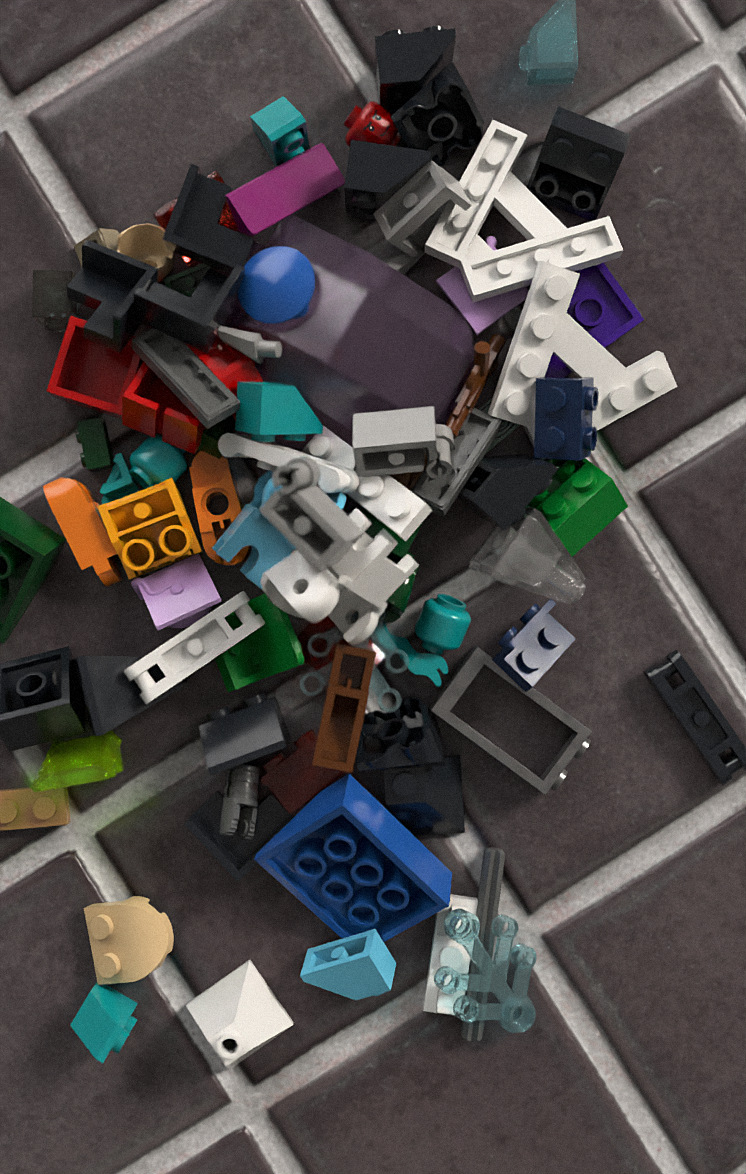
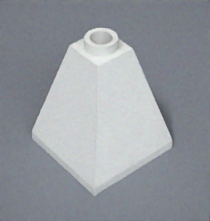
[186,960,294,1069]

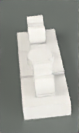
[423,894,478,1017]

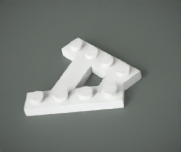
[424,120,623,302]
[488,261,677,460]

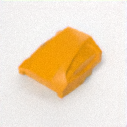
[97,478,203,579]

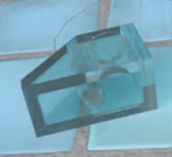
[519,0,578,85]

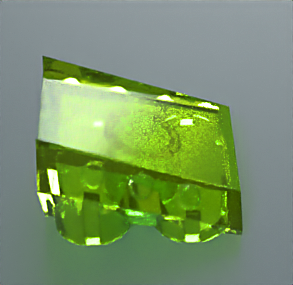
[31,730,124,792]

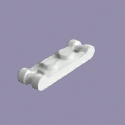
[218,433,359,493]
[123,591,266,704]

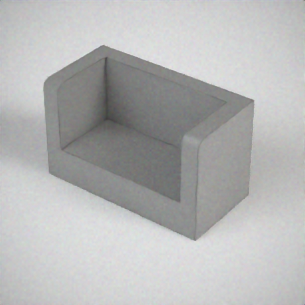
[374,160,472,258]

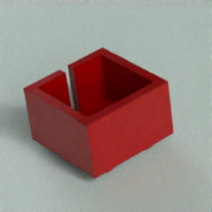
[46,316,144,419]
[122,362,206,454]

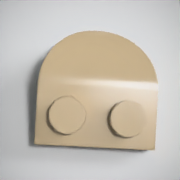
[84,896,174,985]

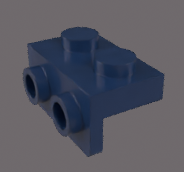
[534,377,599,461]

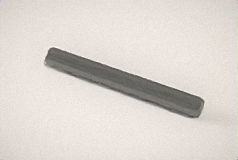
[461,847,505,1042]

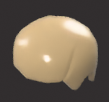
[117,223,175,282]

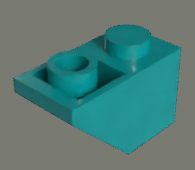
[250,96,310,167]
[235,381,323,442]
[70,983,138,1063]

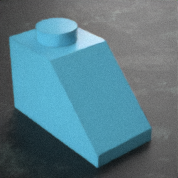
[300,929,396,1000]

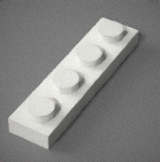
[301,425,432,541]

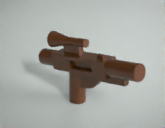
[445,334,506,439]

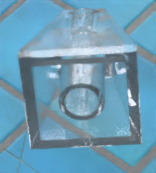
[467,507,587,604]

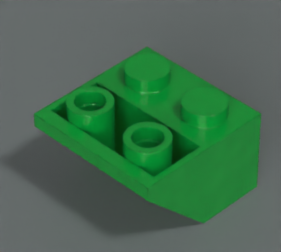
[525,458,628,558]

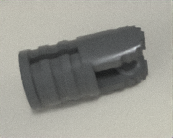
[219,764,262,840]

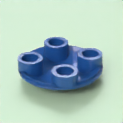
[238,246,315,324]

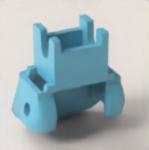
[212,470,346,589]

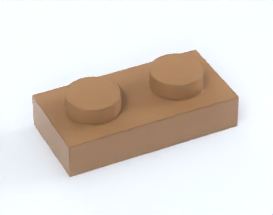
[0,784,70,831]

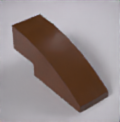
[312,642,377,773]

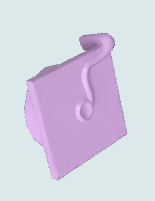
[436,236,529,335]
[131,553,222,630]

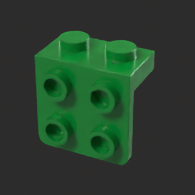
[215,593,304,692]

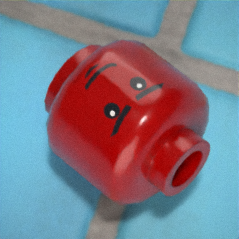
[343,101,401,147]

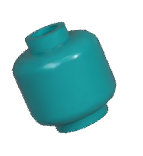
[129,434,188,489]
[414,594,471,654]

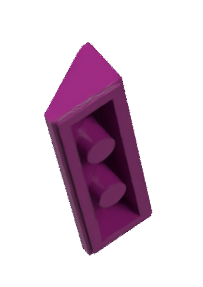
[225,143,345,236]

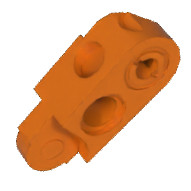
[189,451,252,566]
[43,477,121,587]

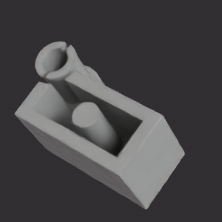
[353,406,454,479]
[259,456,364,571]

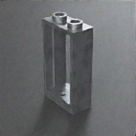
[429,646,592,795]

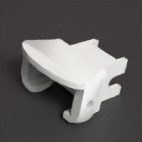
[261,508,419,645]

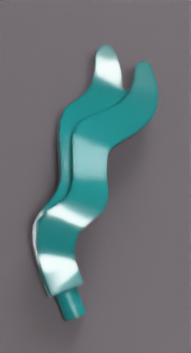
[375,623,449,687]

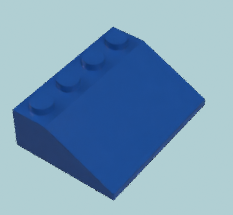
[254,774,452,942]

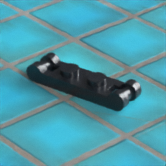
[644,649,746,786]

